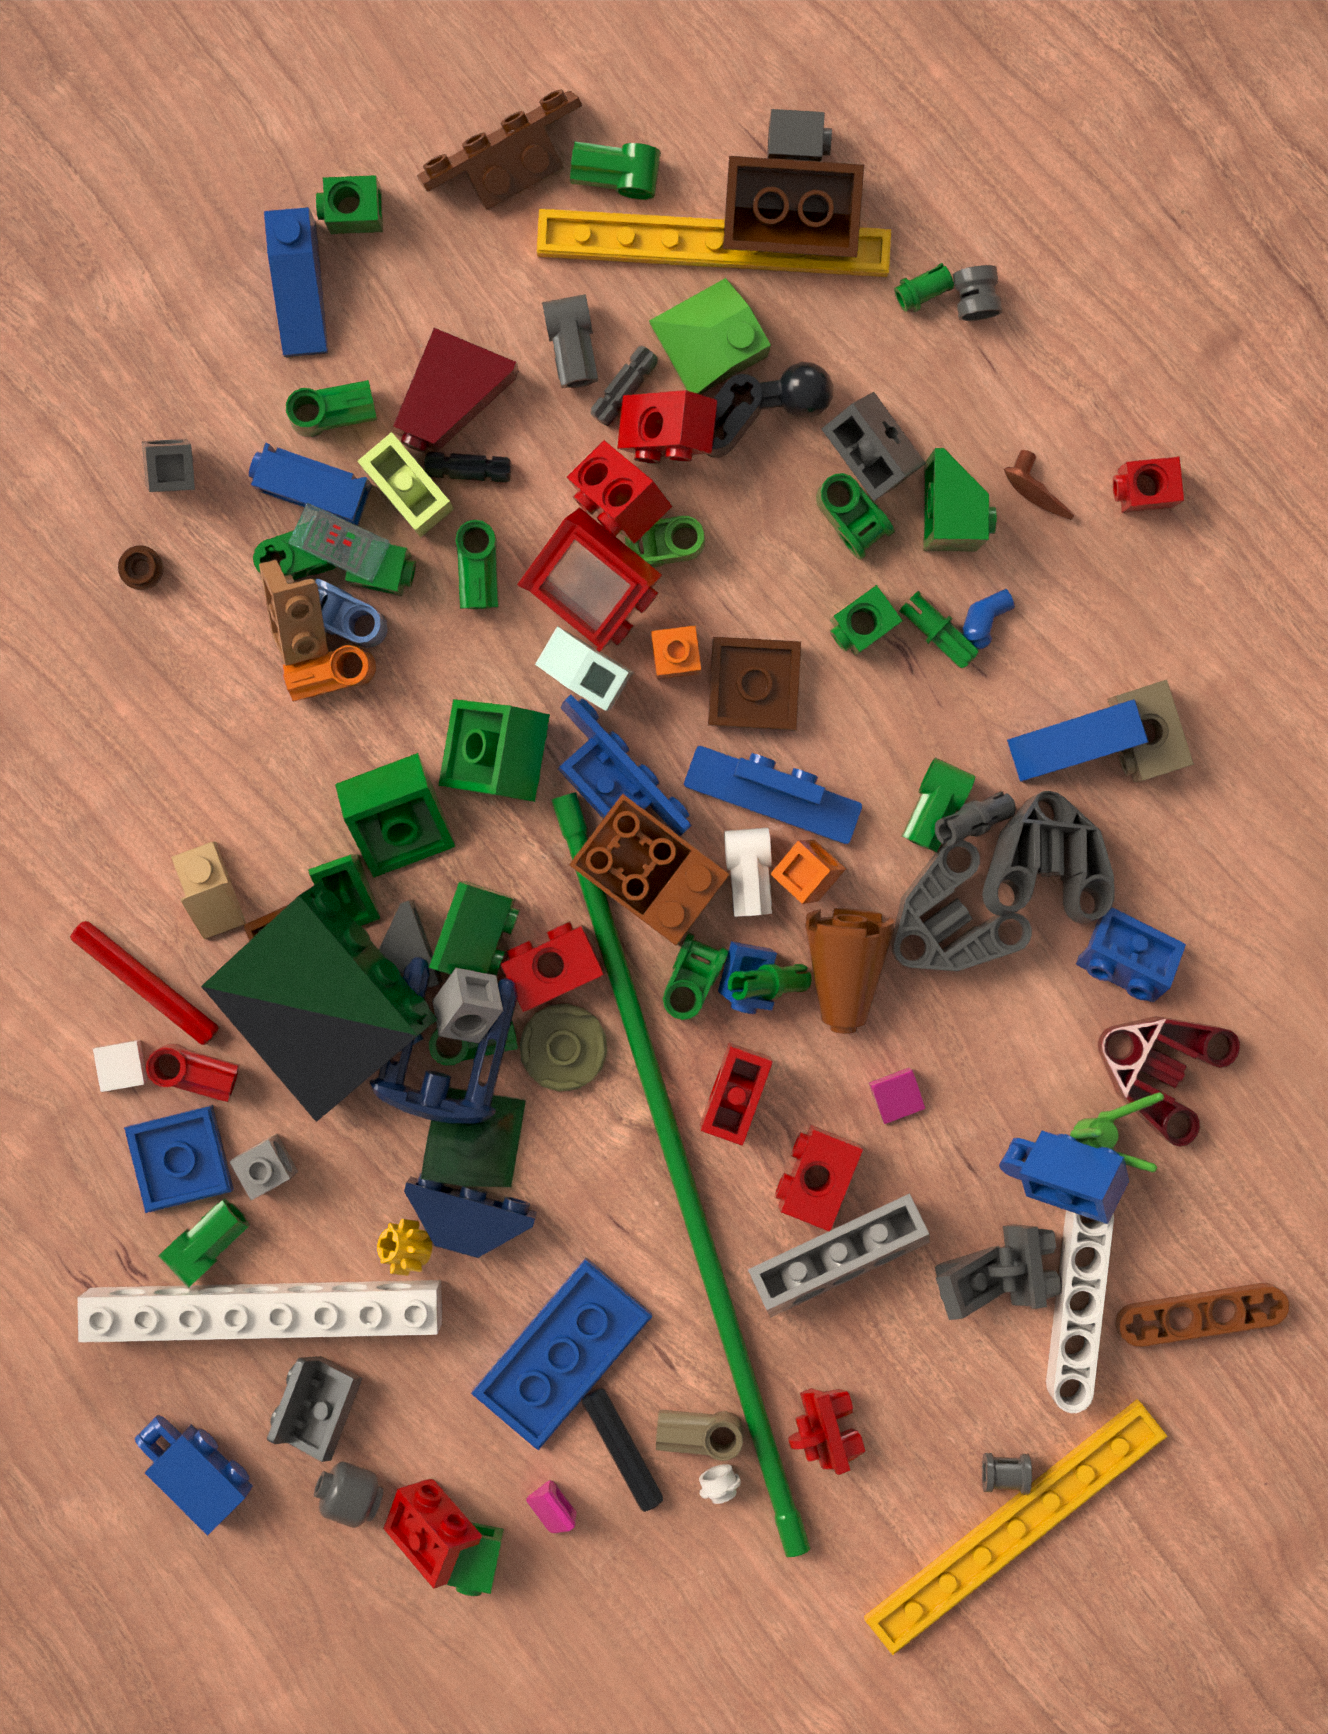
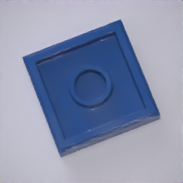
[124,1105,234,1213]

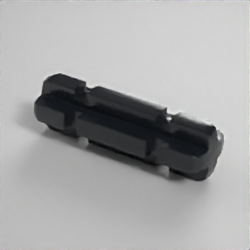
[424,452,511,483]

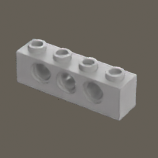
[748,1194,930,1318]

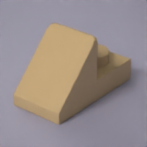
[171,842,246,939]

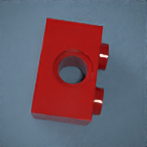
[617,390,717,464]
[501,921,605,1012]
[699,1042,773,1146]
[774,1124,863,1231]

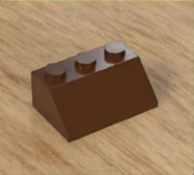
[723,156,864,258]

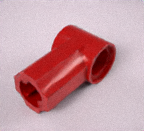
[146,1044,240,1102]

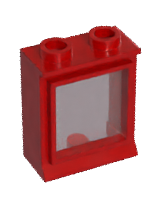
[517,507,662,653]

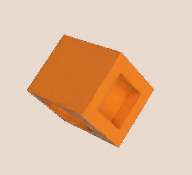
[651,625,701,680]
[771,840,846,904]

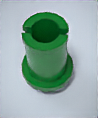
[894,263,954,312]

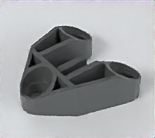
[982,791,1115,924]
[891,840,1032,971]

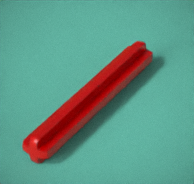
[70,921,219,1045]

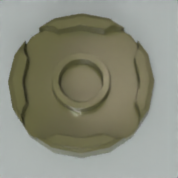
[519,1003,607,1092]

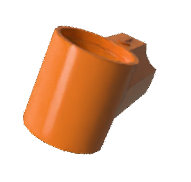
[283,645,376,702]

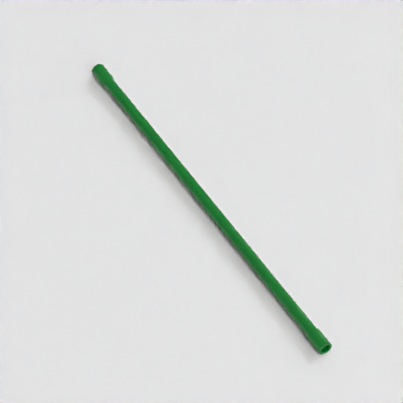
[551,792,811,1557]

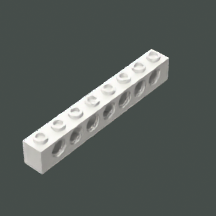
[78,1280,442,1342]

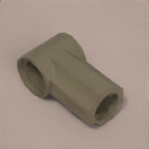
[656,1409,744,1461]

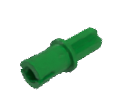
[899,591,979,669]

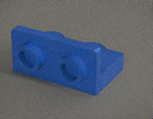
[1076,907,1186,1002]

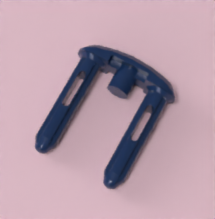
[369,957,518,1123]

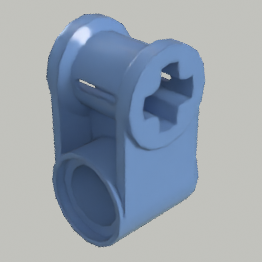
[315,578,388,648]

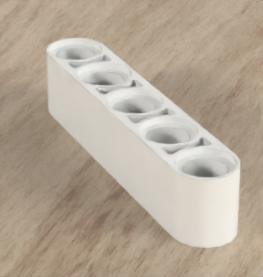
[1046,1210,1114,1413]

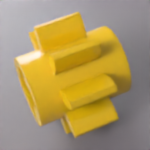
[377,1219,433,1276]

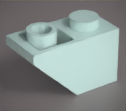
[535,626,633,711]

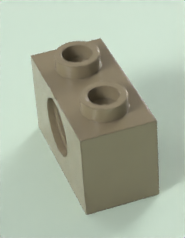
[1107,680,1194,782]

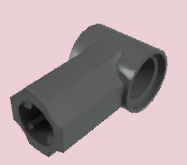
[542,294,598,388]

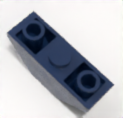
[404,1173,537,1258]

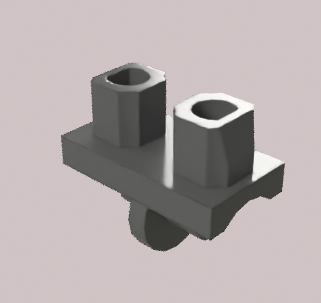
[988,1224,1061,1309]

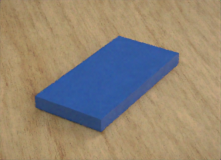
[471,1257,652,1450]

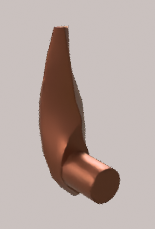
[1004,450,1074,520]

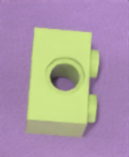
[358,432,454,537]

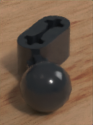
[706,362,834,457]

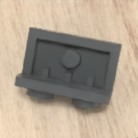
[267,1356,362,1462]

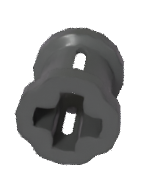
[982,1453,1032,1495]

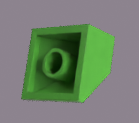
[649,278,771,394]

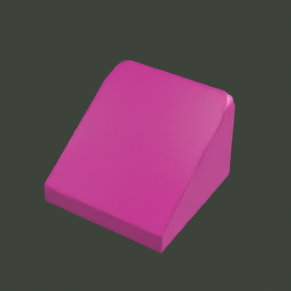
[869,1067,925,1124]
[526,1480,577,1533]

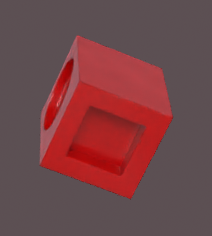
[1112,456,1184,513]

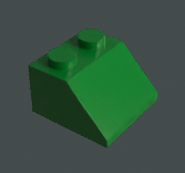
[923,448,997,552]
[438,699,550,802]
[335,753,456,878]
[429,881,520,976]

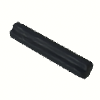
[582,1388,663,1512]

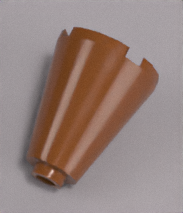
[805,908,894,1034]

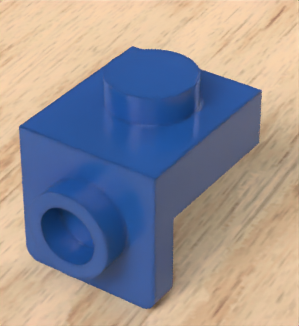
[718,941,777,1014]

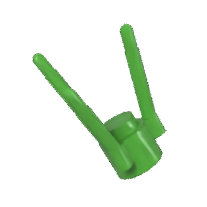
[1070,1092,1164,1172]

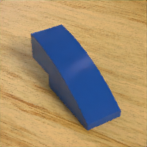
[1007,699,1148,782]

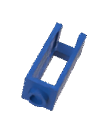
[249,443,372,526]

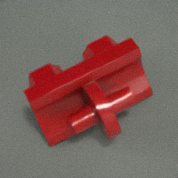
[788,1388,865,1475]

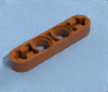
[1115,1283,1289,1347]

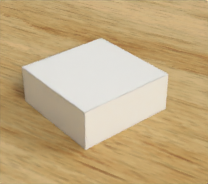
[93,1040,148,1092]

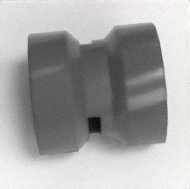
[953,265,1002,321]

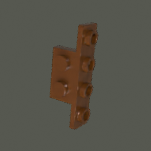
[417,89,582,210]

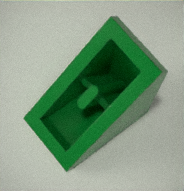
[308,854,381,926]

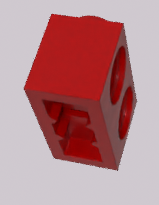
[566,440,673,544]

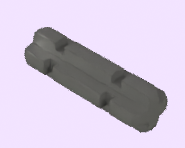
[591,345,658,426]

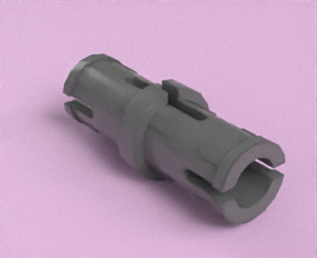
[935,791,1016,846]

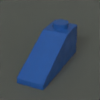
[264,207,328,357]

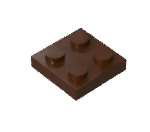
[708,637,801,731]

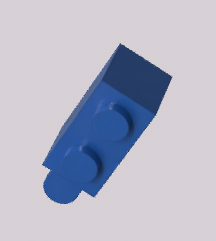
[999,1131,1129,1224]
[134,1415,253,1536]

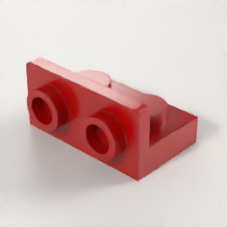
[383,1479,482,1589]

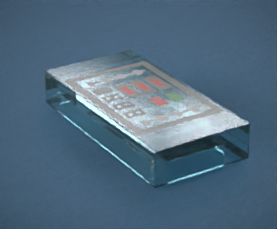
[288,503,391,583]

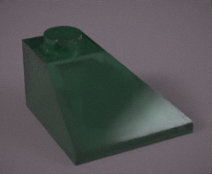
[420,1087,526,1187]

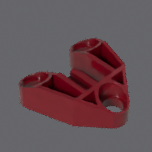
[1098,1016,1240,1147]

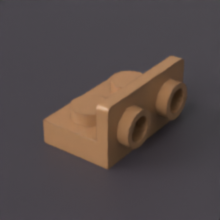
[259,560,328,666]

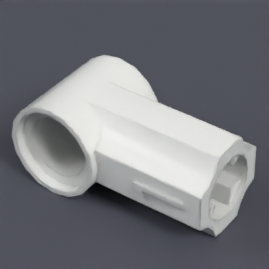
[724,828,772,917]

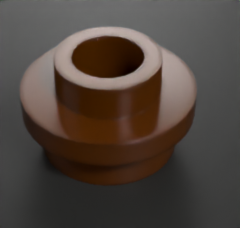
[118,545,163,590]

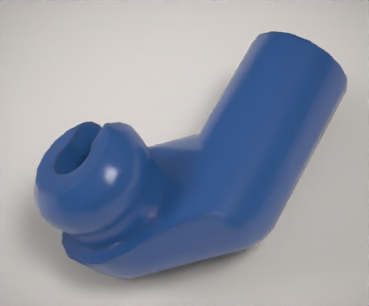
[963,589,1015,650]

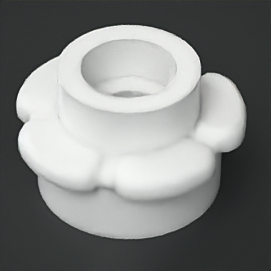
[699,1464,741,1504]

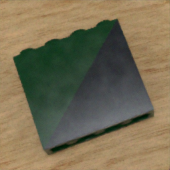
[201,881,437,1122]

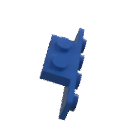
[558,695,692,836]
[684,746,862,844]

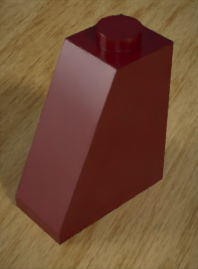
[393,328,519,453]

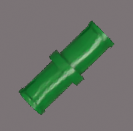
[728,964,812,1000]

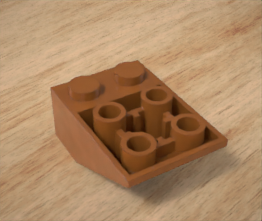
[569,794,730,946]

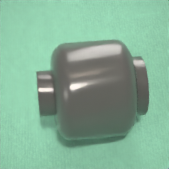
[314,1461,383,1528]

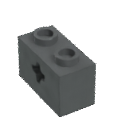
[822,392,926,501]

